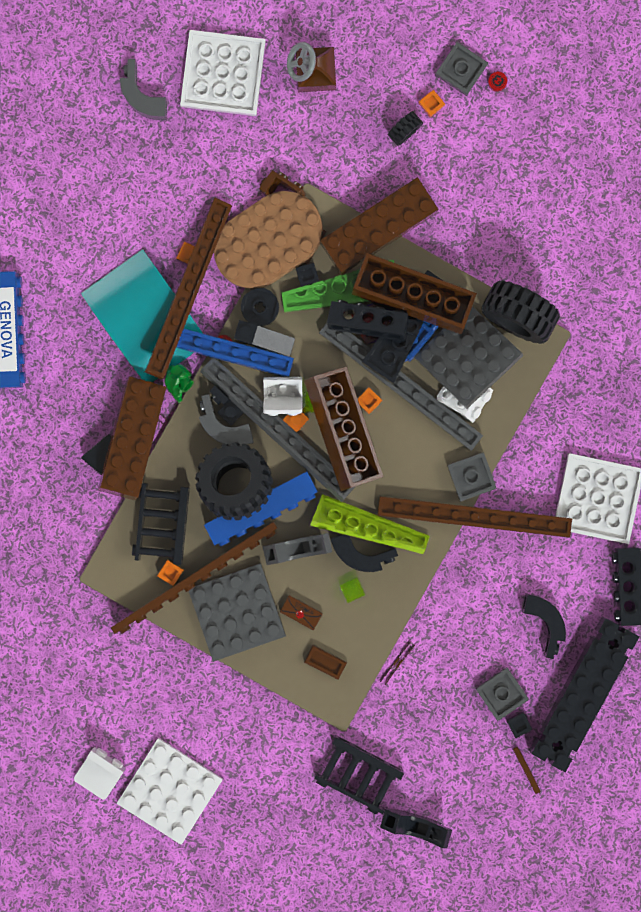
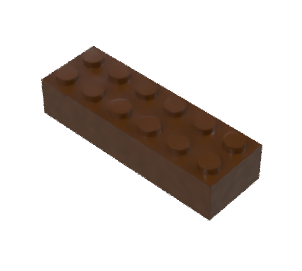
[320,177,439,275]
[352,253,477,334]
[304,366,383,491]
[97,376,166,500]

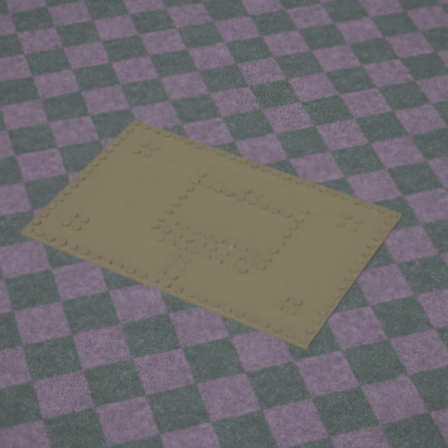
[80,183,571,731]

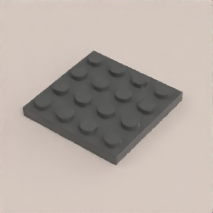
[414,306,523,409]
[189,563,286,662]

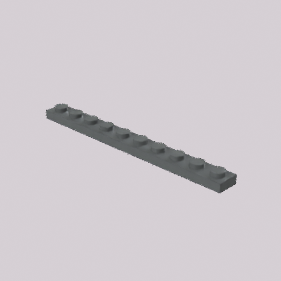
[319,323,483,451]
[200,358,355,502]

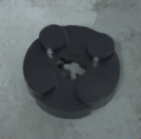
[241,288,279,327]

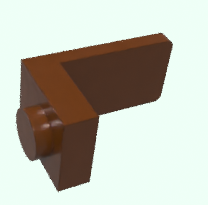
[259,170,306,196]

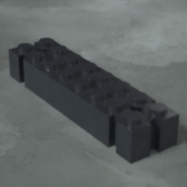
[529,616,639,772]

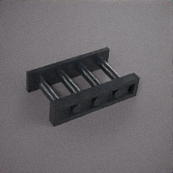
[132,483,190,565]
[314,735,404,815]

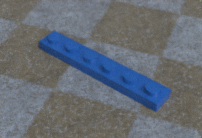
[177,329,294,377]

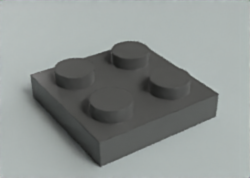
[435,42,488,96]
[447,452,497,502]
[475,667,529,721]

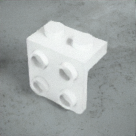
[263,377,303,416]
[437,386,493,423]
[74,747,126,800]

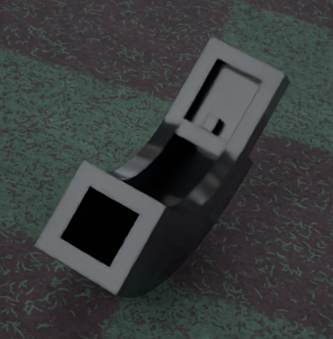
[330,534,398,572]
[522,593,566,659]
[380,809,452,849]

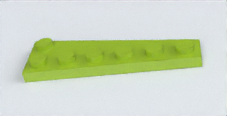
[310,494,430,554]

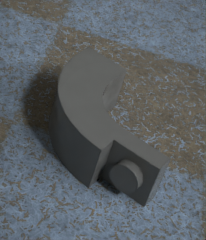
[120,59,167,120]
[199,394,254,446]
[263,533,332,565]

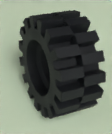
[387,111,423,146]

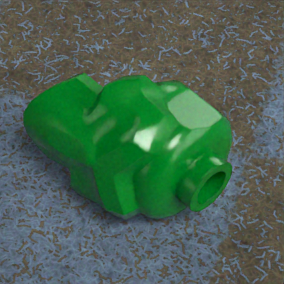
[165,364,194,403]

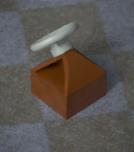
[287,42,336,93]

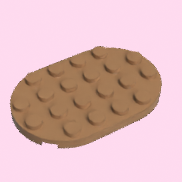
[214,191,323,289]

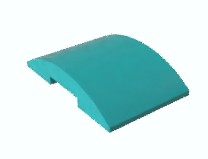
[81,249,203,383]

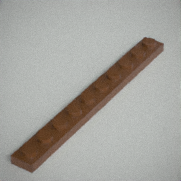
[145,197,232,380]
[378,496,572,538]
[111,522,278,634]

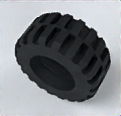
[482,280,560,344]
[195,442,273,520]

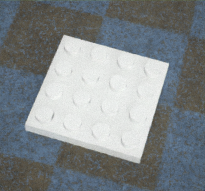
[180,30,266,116]
[555,453,641,544]
[117,738,223,845]

